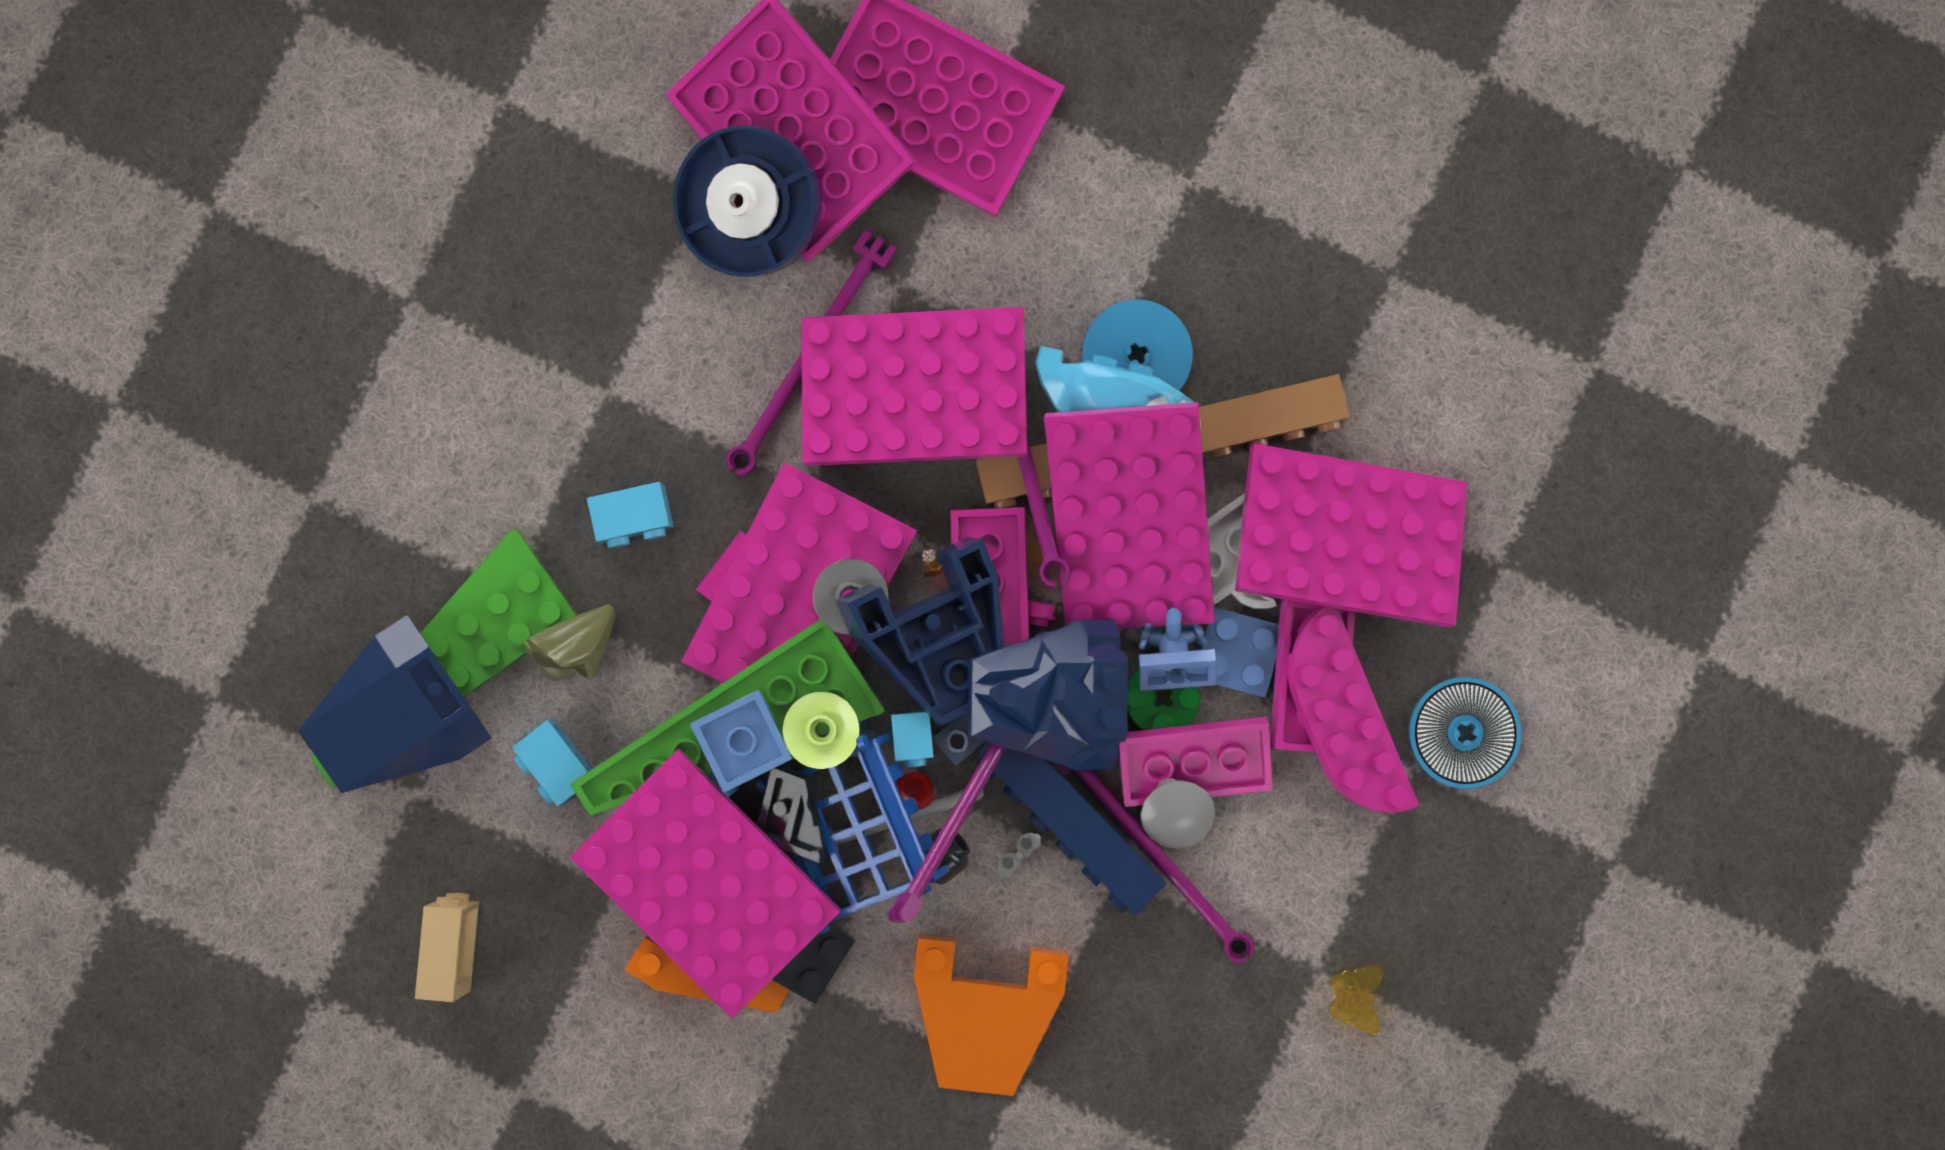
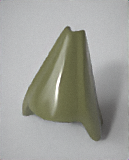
[524,604,616,680]

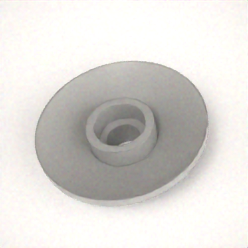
[813,559,888,635]

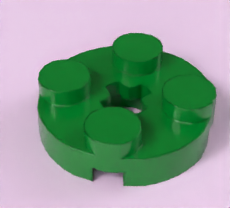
[1128,669,1201,730]

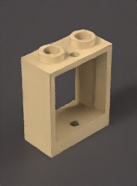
[415,893,479,1002]

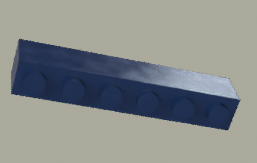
[976,742,1167,916]

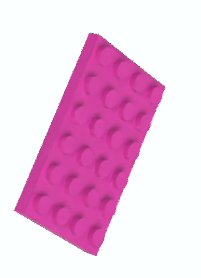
[665,0,917,262]
[830,0,1065,218]
[801,307,1028,466]
[1044,402,1215,629]
[1235,443,1467,628]
[681,462,917,683]
[569,748,841,1018]

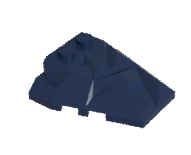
[968,619,1128,771]

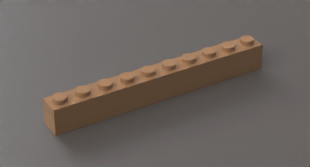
[976,374,1350,508]

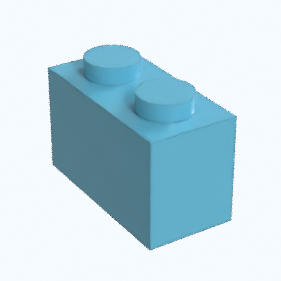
[587,482,674,549]
[891,711,933,767]
[512,719,593,807]

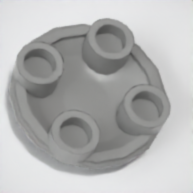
[1141,778,1215,849]

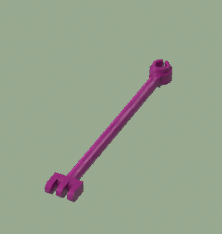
[726,229,898,476]
[1017,441,1071,589]
[888,743,1006,923]
[1049,761,1254,963]

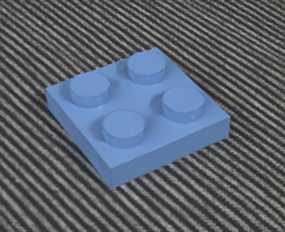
[1200,607,1279,698]
[690,689,794,793]

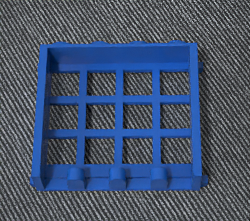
[756,732,949,934]

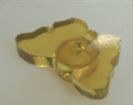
[1328,964,1383,1036]

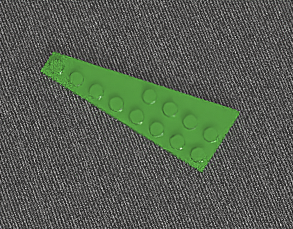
[311,528,577,788]
[570,620,886,816]

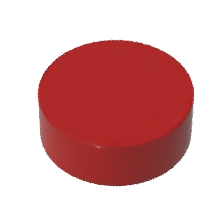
[896,771,934,811]

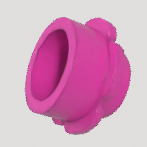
[1029,600,1056,627]

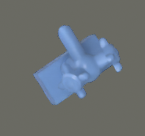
[1139,608,1216,691]

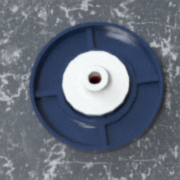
[673,125,821,277]

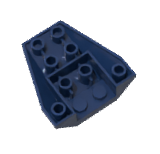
[298,615,492,793]

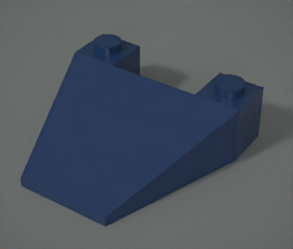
[835,537,1003,726]

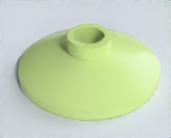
[783,692,860,769]

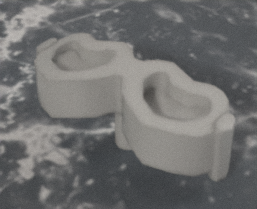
[997,833,1042,878]

